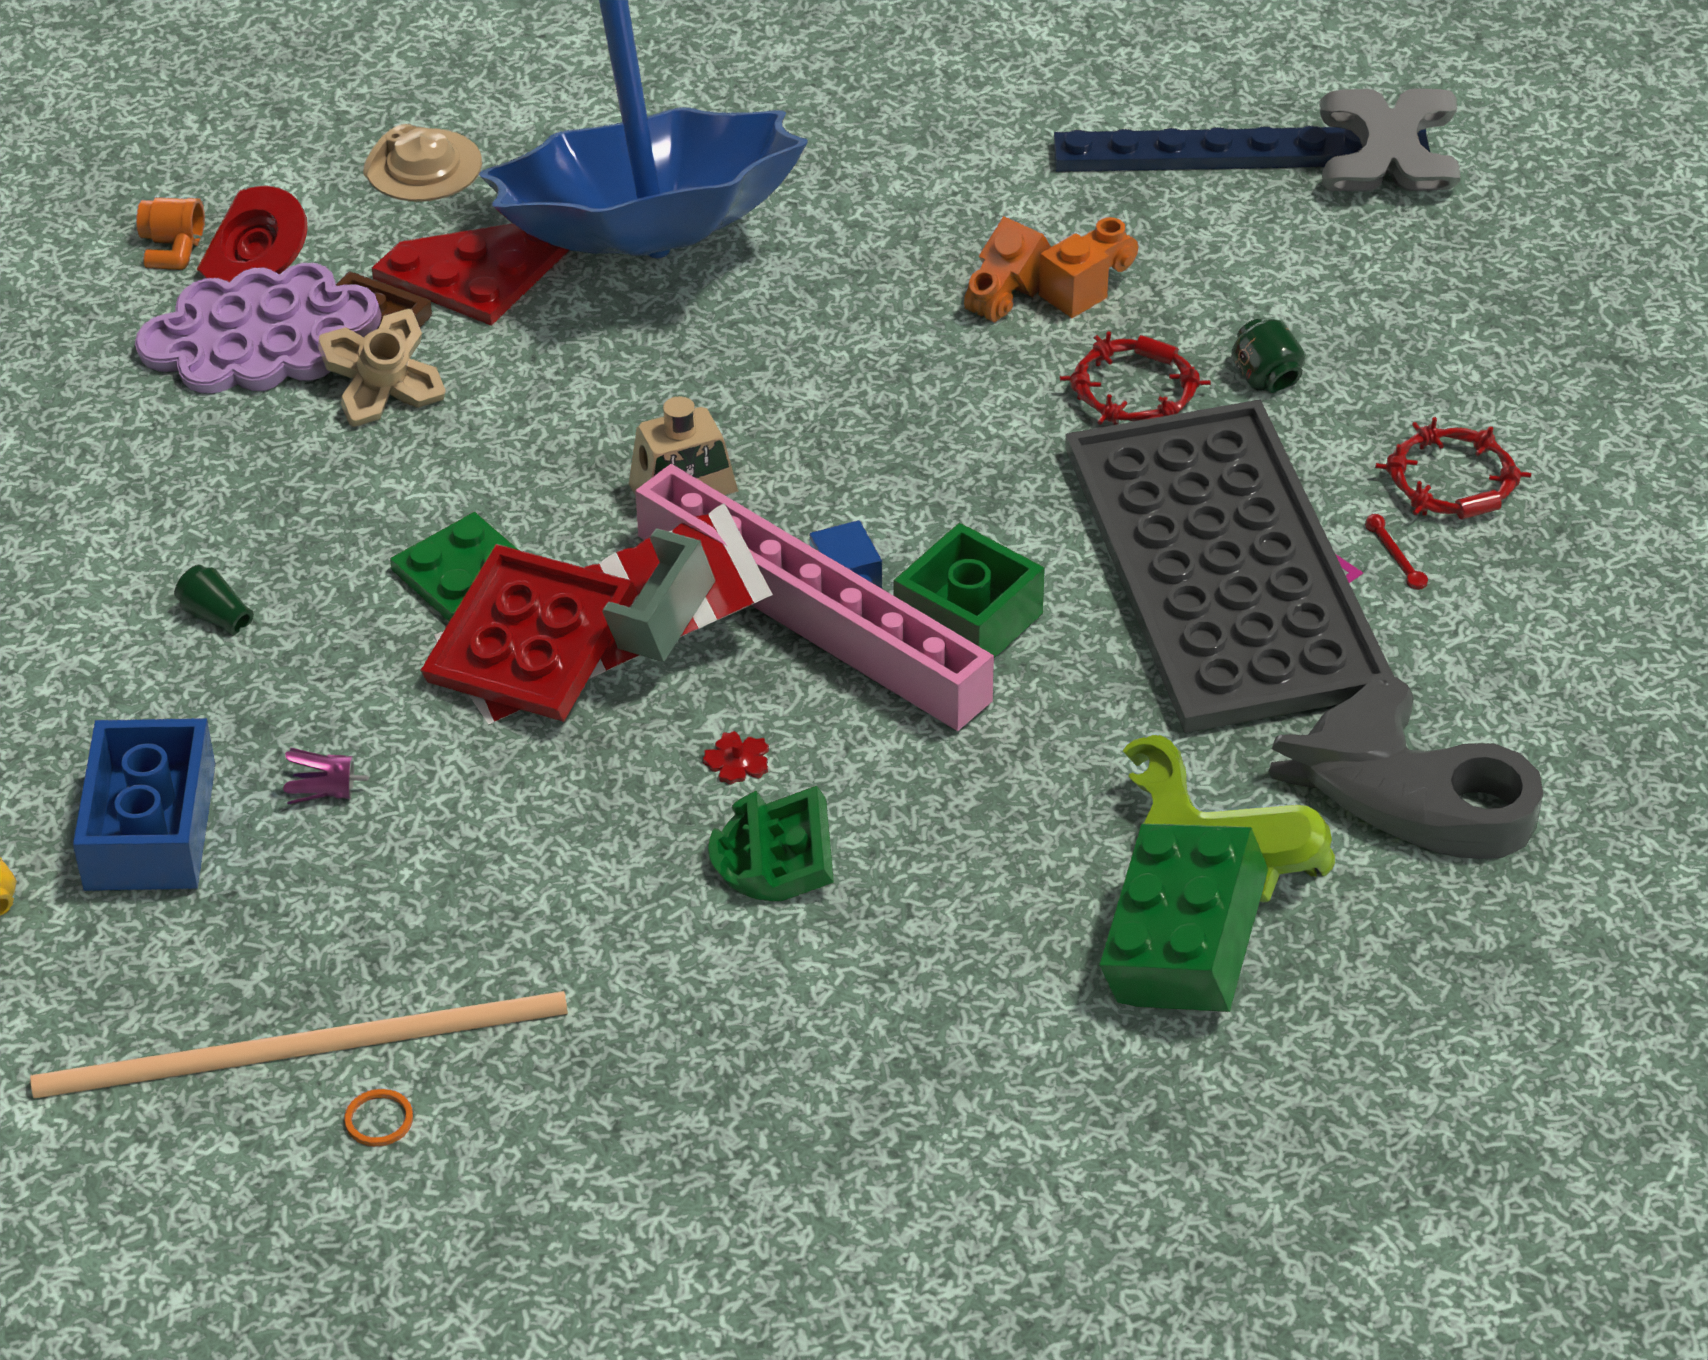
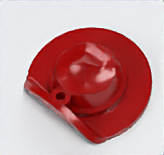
[196,186,308,282]

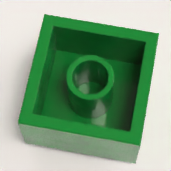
[893,522,1045,658]

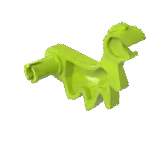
[1123,735,1335,903]

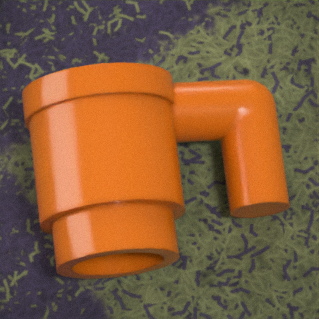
[136,197,205,270]

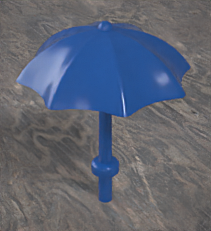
[479,0,808,259]

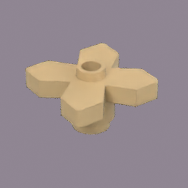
[318,309,446,427]

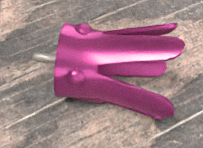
[283,748,369,804]

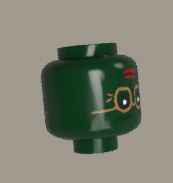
[1231,319,1306,393]

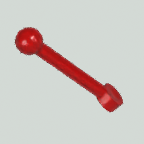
[1365,514,1428,590]

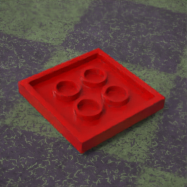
[420,544,638,722]

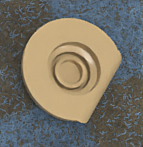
[364,124,482,202]

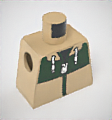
[629,396,738,497]

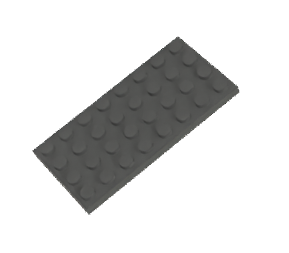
[1065,399,1394,733]

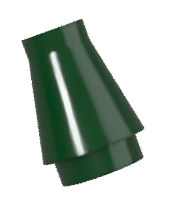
[174,564,254,636]

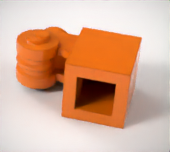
[964,216,1051,323]
[1039,217,1139,318]

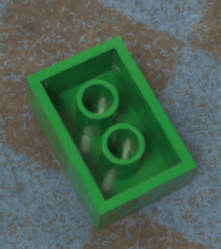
[1100,823,1268,1012]

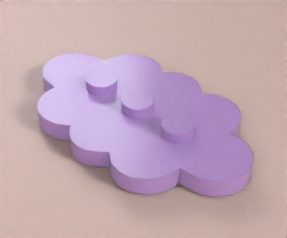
[135,263,382,393]

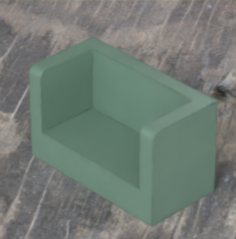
[602,528,716,662]

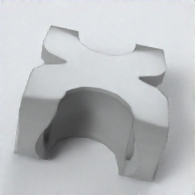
[1319,88,1460,191]

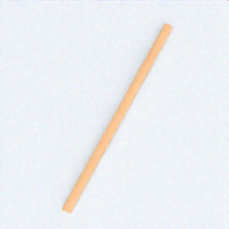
[30,991,568,1099]

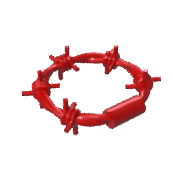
[1060,331,1211,425]
[1375,417,1532,520]

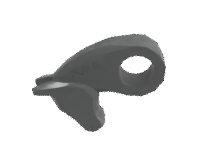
[1269,676,1544,859]

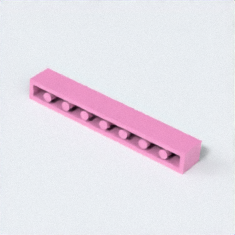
[635,464,994,731]

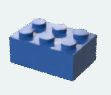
[73,718,216,891]

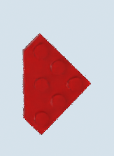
[372,223,569,326]

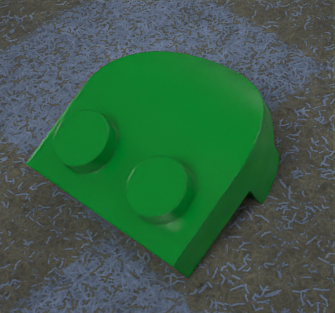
[708,785,834,901]

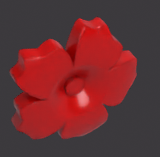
[703,731,769,785]

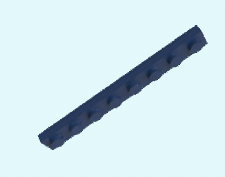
[1053,126,1430,172]

